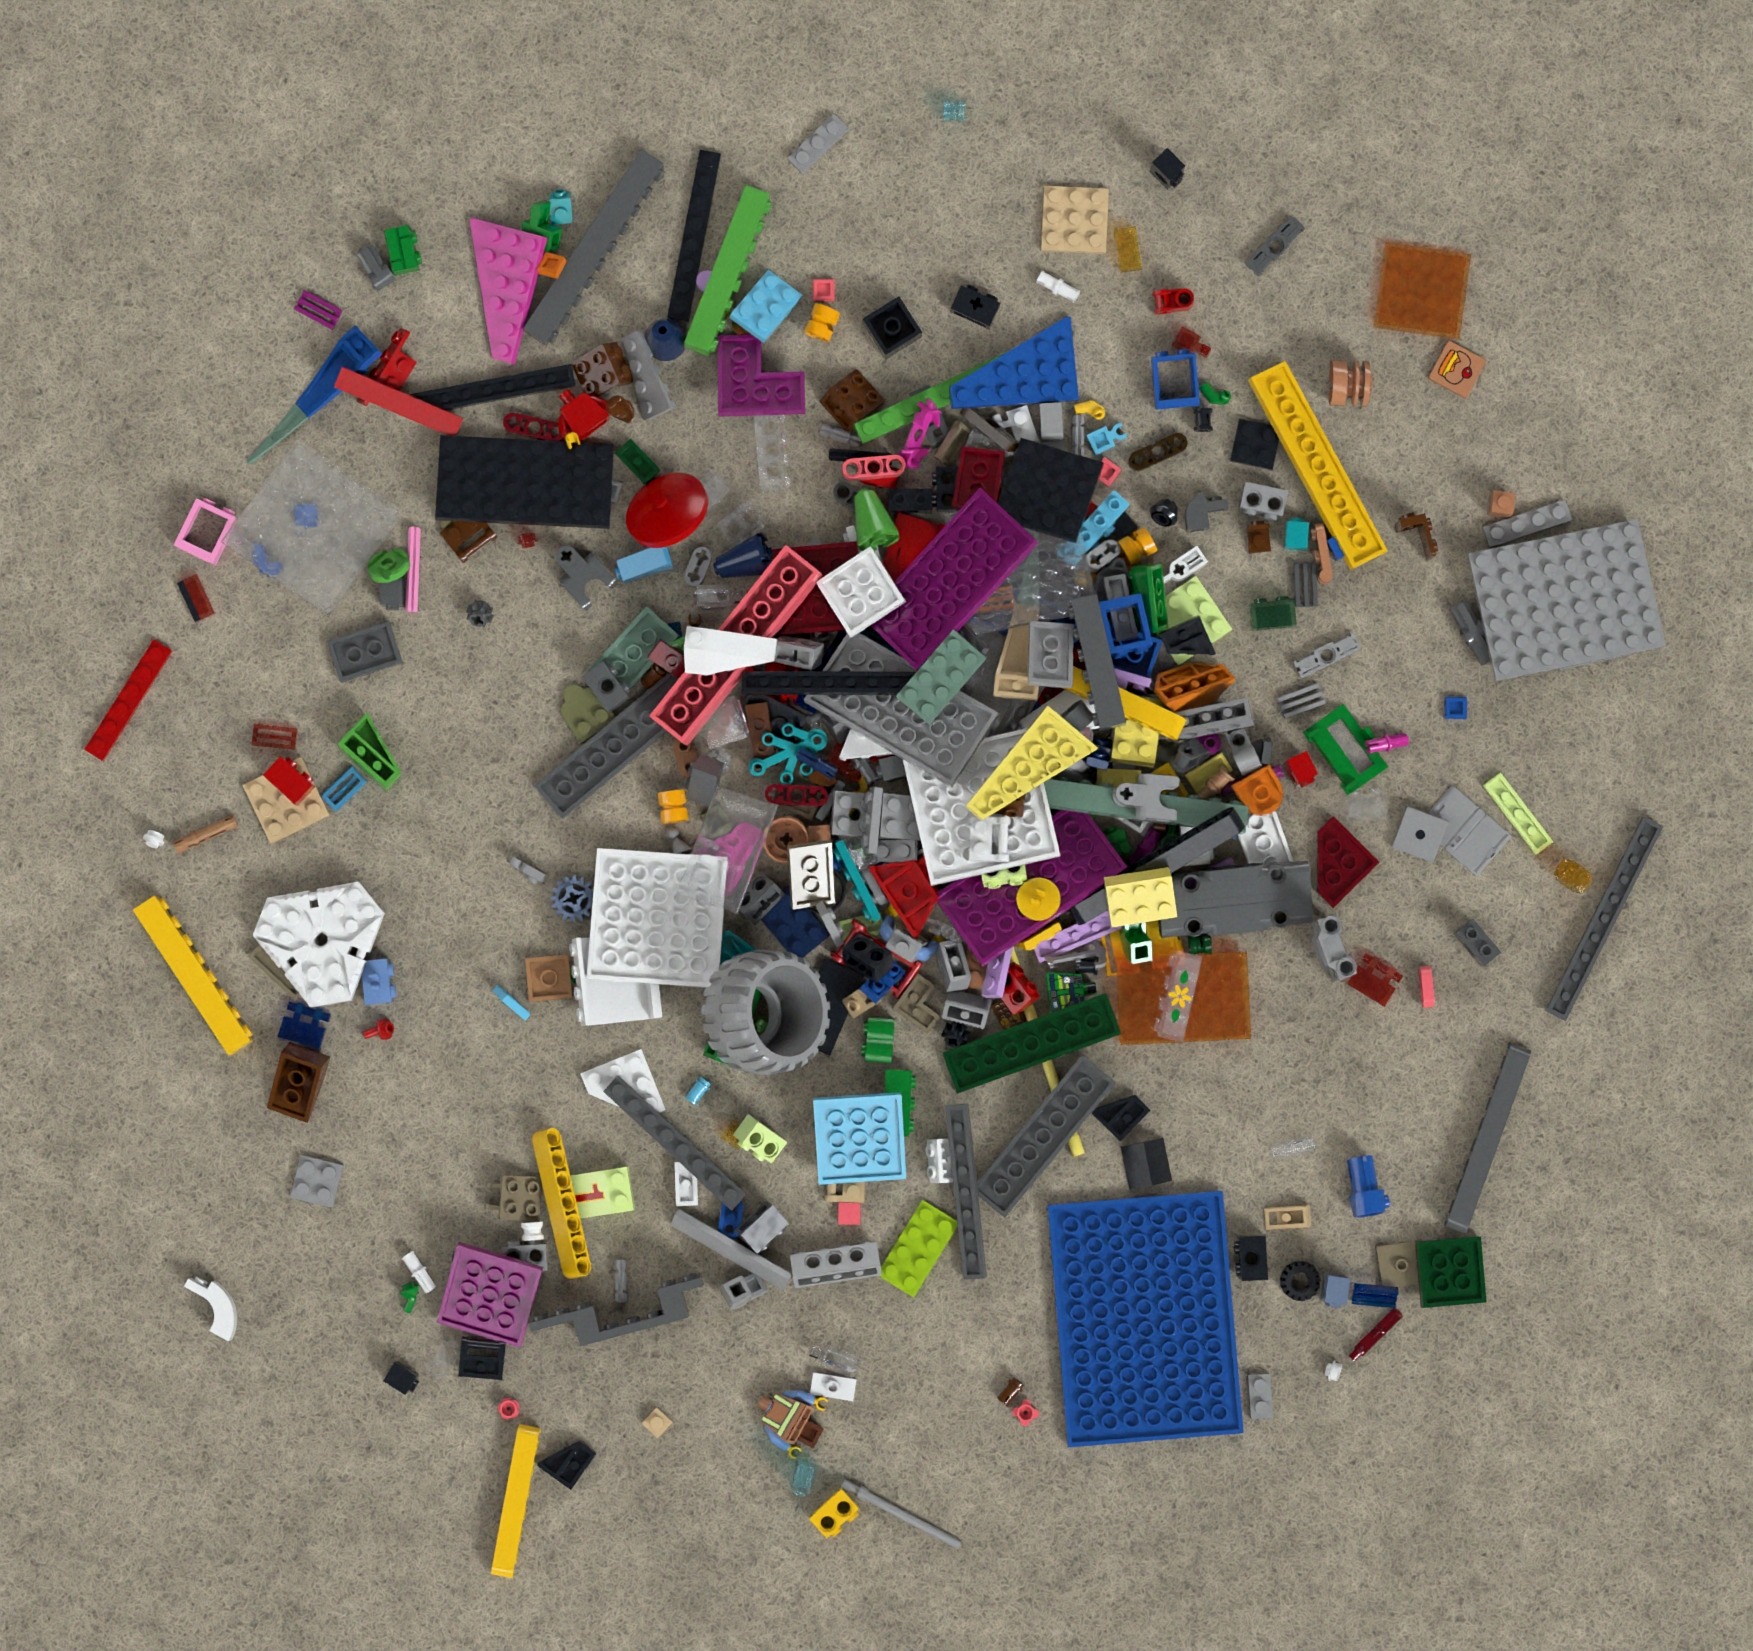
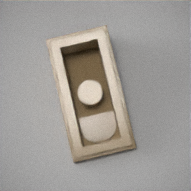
[1264,1205,1311,1230]

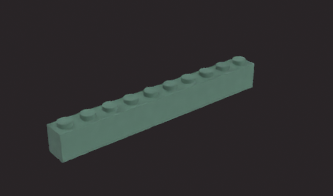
[1044,777,1249,835]

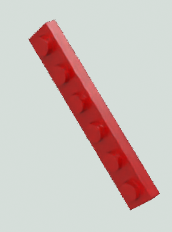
[84,639,173,762]

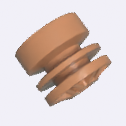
[1328,360,1372,407]
[763,815,809,863]

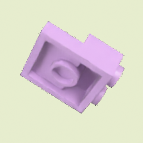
[1114,668,1155,695]

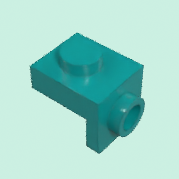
[549,189,573,224]

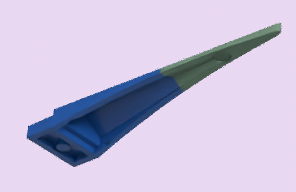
[247,325,382,464]

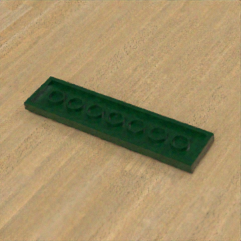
[942,993,1122,1094]

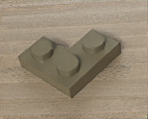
[893,974,941,1034]

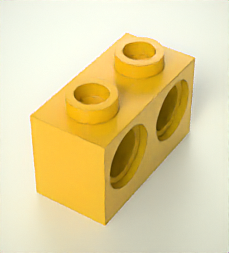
[809,1487,859,1539]

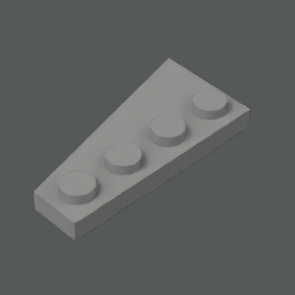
[622,331,677,421]

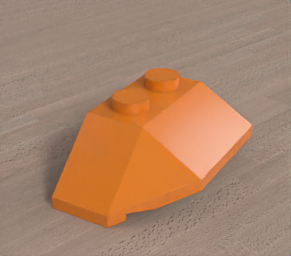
[1154,662,1236,712]

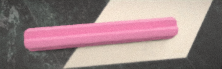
[405,527,421,612]

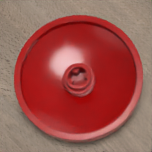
[626,473,709,548]

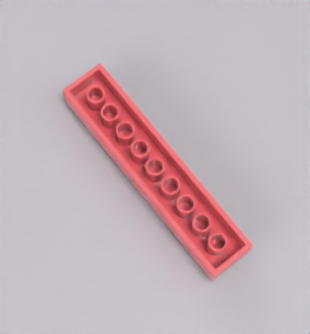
[649,545,823,746]

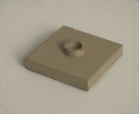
[1375,1240,1419,1290]

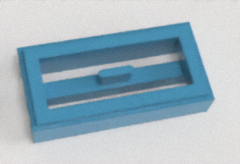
[321,766,367,812]

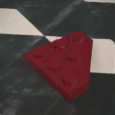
[1317,816,1380,908]

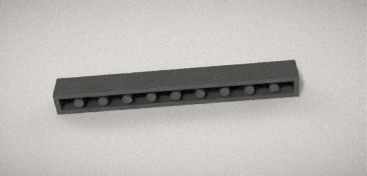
[523,149,665,346]

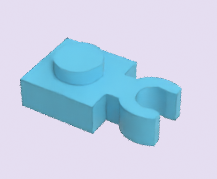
[1086,423,1127,456]

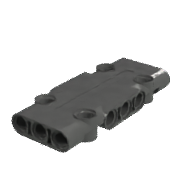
[1158,861,1313,938]

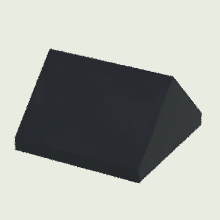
[1121,1138,1172,1190]

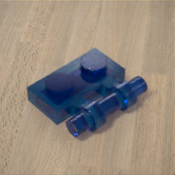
[277,1001,331,1050]

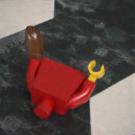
[558,389,634,449]

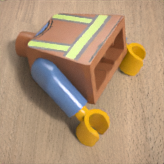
[758,1390,828,1459]

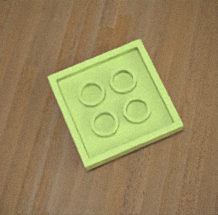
[1156,576,1233,666]

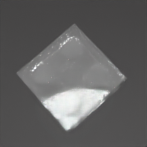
[703,695,750,750]

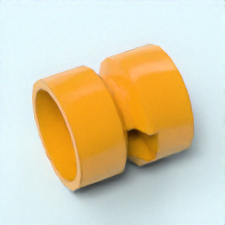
[804,303,840,342]
[1117,526,1157,566]
[657,790,689,824]

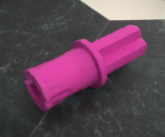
[1365,733,1409,754]

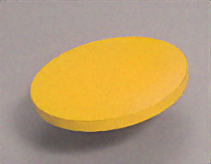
[1016,878,1061,921]

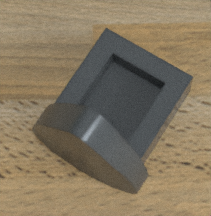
[1251,738,1273,764]

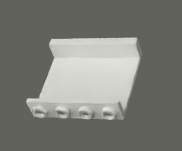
[569,937,662,1026]

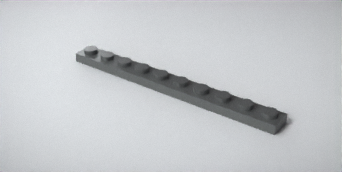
[1545,817,1664,1021]

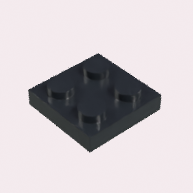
[1230,419,1279,471]

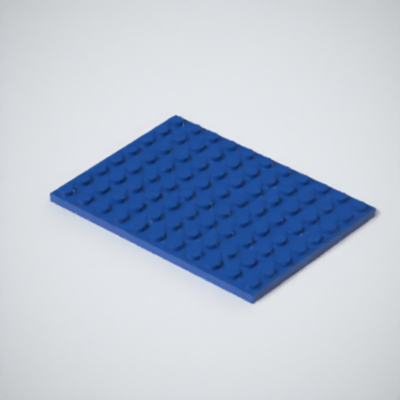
[1048,1191,1244,1447]

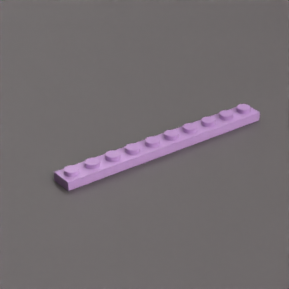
[1034,857,1235,963]

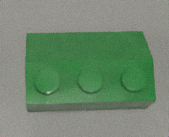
[1129,563,1169,633]

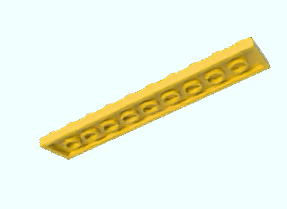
[1248,361,1388,570]

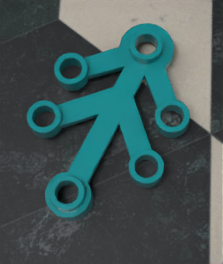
[748,723,828,785]

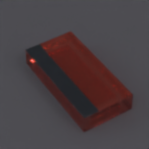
[177,574,216,623]

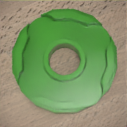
[367,548,410,583]

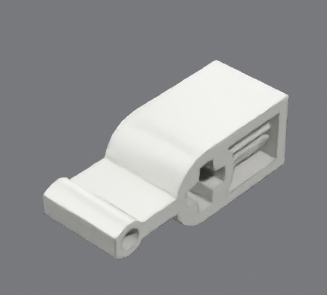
[1163,546,1208,584]

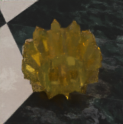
[1554,859,1593,894]

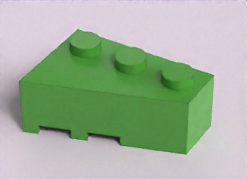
[338,712,401,792]

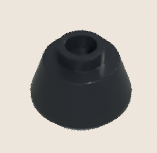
[1150,499,1178,527]

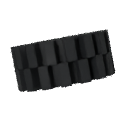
[1280,1261,1321,1301]

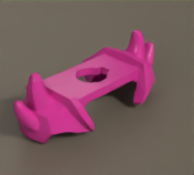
[898,398,942,469]

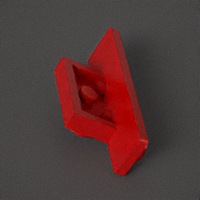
[357,328,417,406]

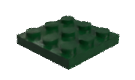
[1415,1236,1487,1308]

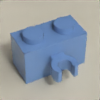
[362,959,397,1005]

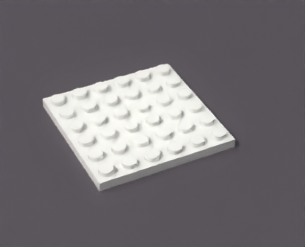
[903,728,1060,886]
[586,848,728,988]

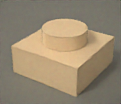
[642,1407,673,1439]

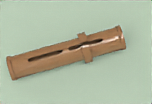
[173,814,238,854]

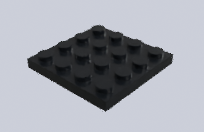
[997,438,1104,543]

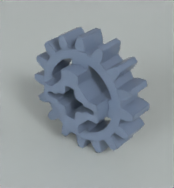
[550,875,594,923]

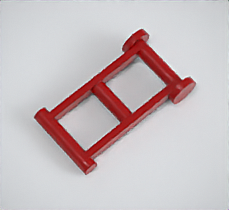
[830,918,923,1000]

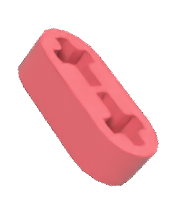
[1419,966,1434,1008]

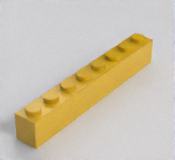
[133,895,253,1055]

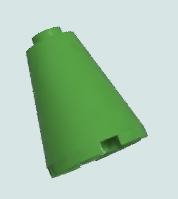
[854,488,899,551]

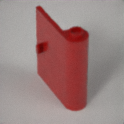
[883,512,946,582]

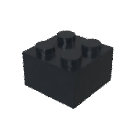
[862,296,922,360]

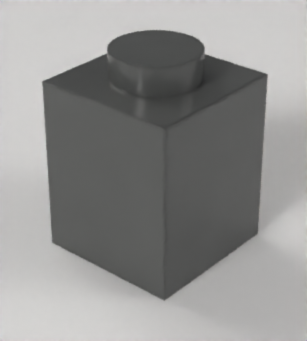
[380,578,404,611]

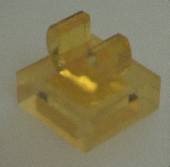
[720,1120,740,1150]

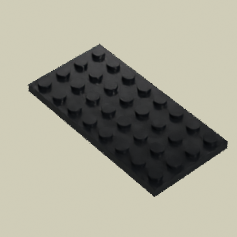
[435,435,614,529]

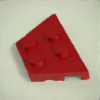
[868,860,940,938]

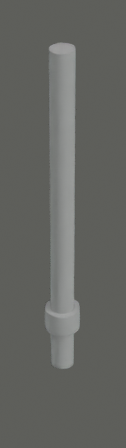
[841,1479,961,1549]

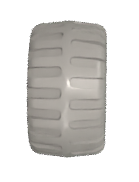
[701,949,830,1075]

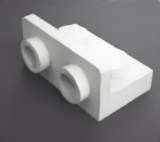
[925,1138,953,1183]

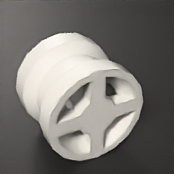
[521,1221,544,1241]

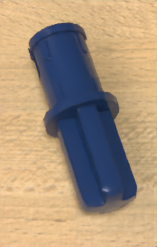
[796,747,839,780]

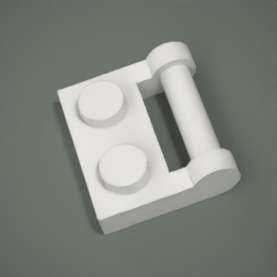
[969,816,1011,862]

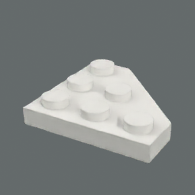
[581,1049,666,1113]

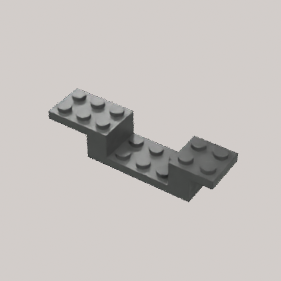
[529,1273,704,1346]

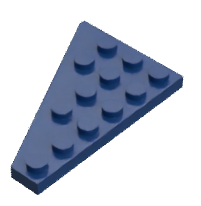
[949,316,1079,409]

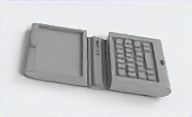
[1427,785,1512,877]

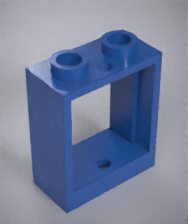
[1150,349,1200,410]
[1099,593,1153,659]

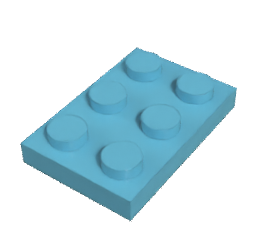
[729,270,803,343]

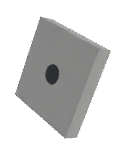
[1392,806,1449,862]

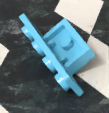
[1056,491,1129,568]

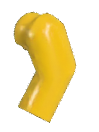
[1073,400,1105,420]

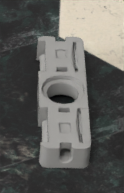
[1293,632,1360,678]

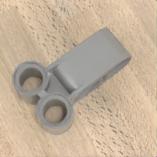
[1224,727,1263,777]

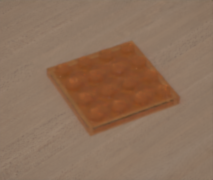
[1373,242,1471,340]

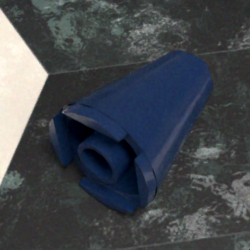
[644,318,687,361]
[713,532,772,578]

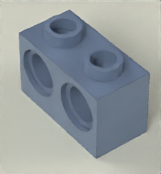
[1320,1273,1350,1308]

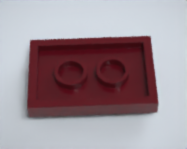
[952,446,1005,510]

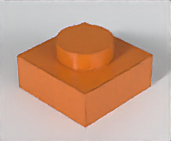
[537,252,567,279]

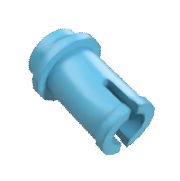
[685,1076,711,1105]

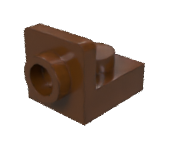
[1246,521,1271,554]

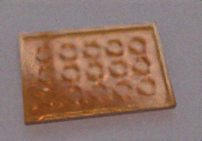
[1115,951,1251,1045]

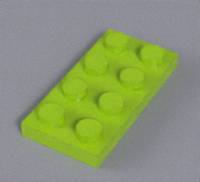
[879,1200,958,1298]

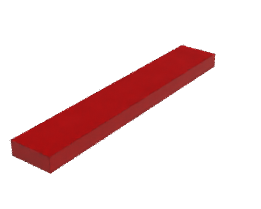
[334,366,463,436]

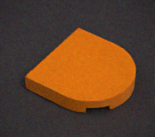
[1231,764,1283,816]

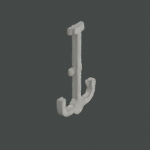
[1045,939,1107,969]

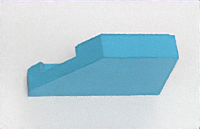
[492,985,530,1020]

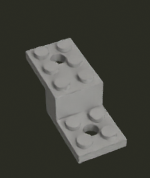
[830,791,921,841]

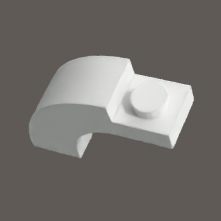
[184,1276,237,1341]

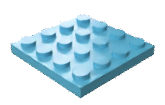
[813,1092,906,1185]

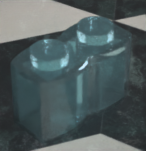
[789,1460,818,1497]

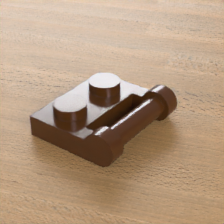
[440,521,498,563]

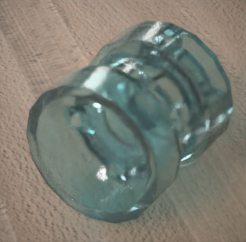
[943,100,965,122]

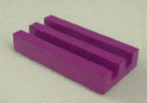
[294,290,343,330]

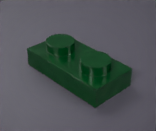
[615,438,661,485]

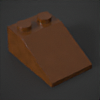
[267,1042,330,1123]

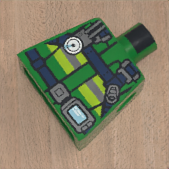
[1045,973,1097,1013]

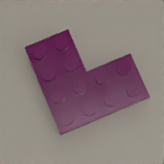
[718,334,805,417]

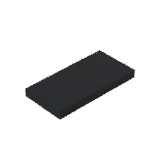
[817,958,864,1056]

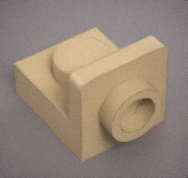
[842,989,881,1018]

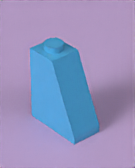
[614,547,674,583]

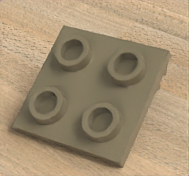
[484,1175,542,1221]

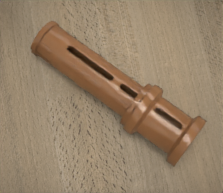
[1196,765,1235,801]

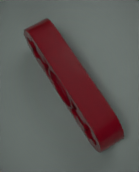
[503,413,563,441]
[765,784,828,807]

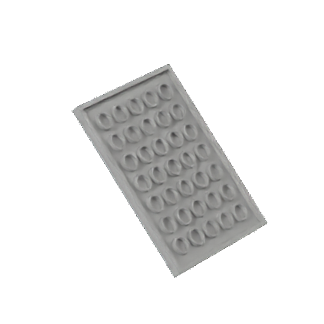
[1467,519,1666,682]

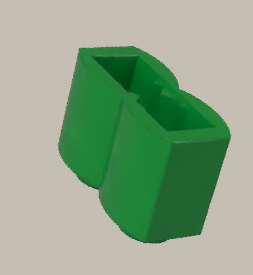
[861,1017,895,1063]

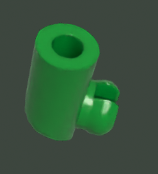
[1199,382,1231,405]

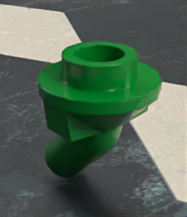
[399,1282,420,1313]

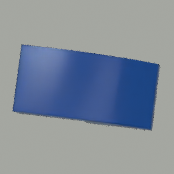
[1086,738,1112,770]
[860,960,906,1004]

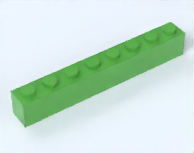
[684,185,773,357]

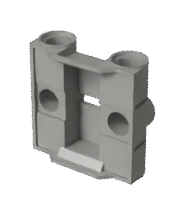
[1311,914,1357,982]

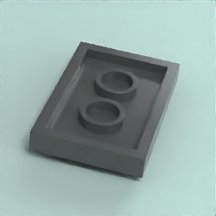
[327,621,403,683]

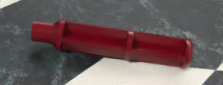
[1348,1308,1403,1362]

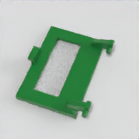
[1302,704,1388,796]

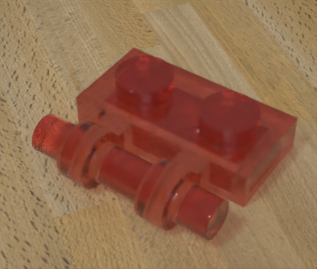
[1346,953,1403,1007]

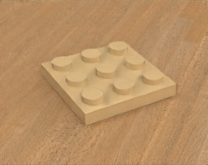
[1041,186,1109,254]
[243,757,330,844]

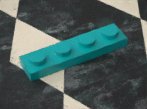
[832,840,881,923]

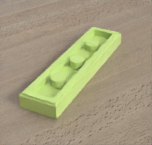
[1483,772,1553,855]

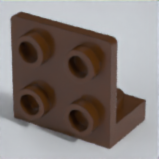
[819,369,885,432]

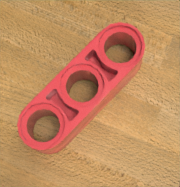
[842,455,905,481]

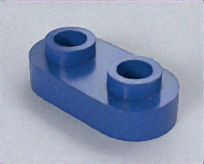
[718,1200,744,1239]

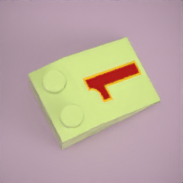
[570,1166,635,1219]

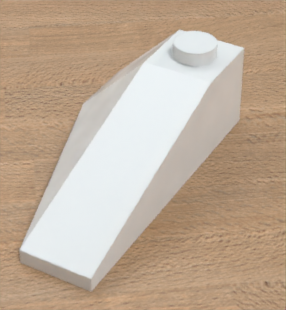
[684,626,777,676]

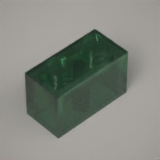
[1249,596,1297,631]

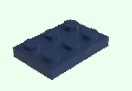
[761,885,830,958]

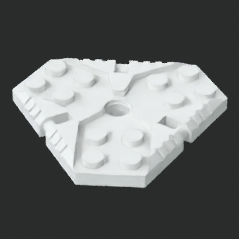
[253,882,385,1008]

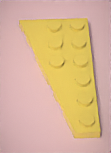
[965,706,1098,821]

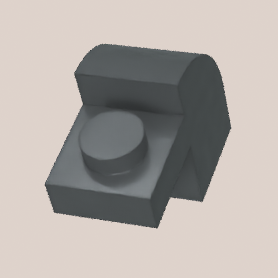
[1185,493,1229,533]

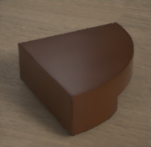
[807,771,837,786]

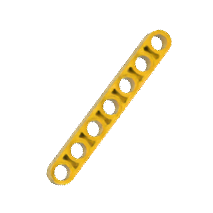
[1063,666,1187,740]
[532,1128,591,1279]
[491,1424,541,1578]

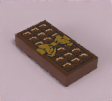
[991,1000,1024,1030]

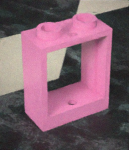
[174,498,238,566]

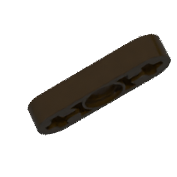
[1128,433,1188,472]

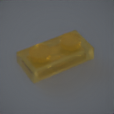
[1114,226,1142,273]

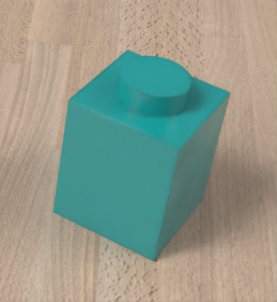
[1284,518,1309,551]

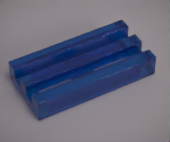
[1351,1283,1398,1308]

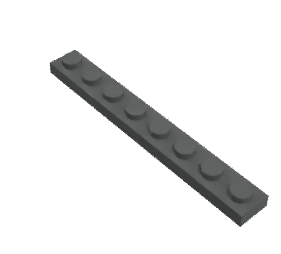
[603,1075,747,1211]
[945,1103,987,1280]

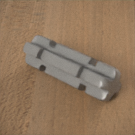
[1072,414,1084,456]
[820,424,861,447]
[614,1259,627,1303]

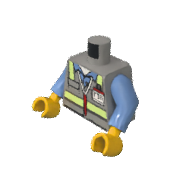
[879,903,949,962]

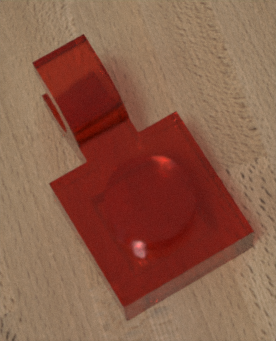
[1172,326,1211,358]

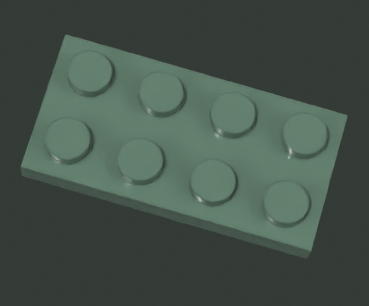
[589,606,679,691]
[896,629,987,725]

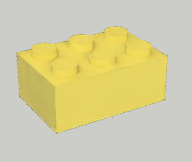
[1110,696,1163,768]
[1104,867,1177,927]

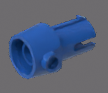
[1347,1155,1390,1218]

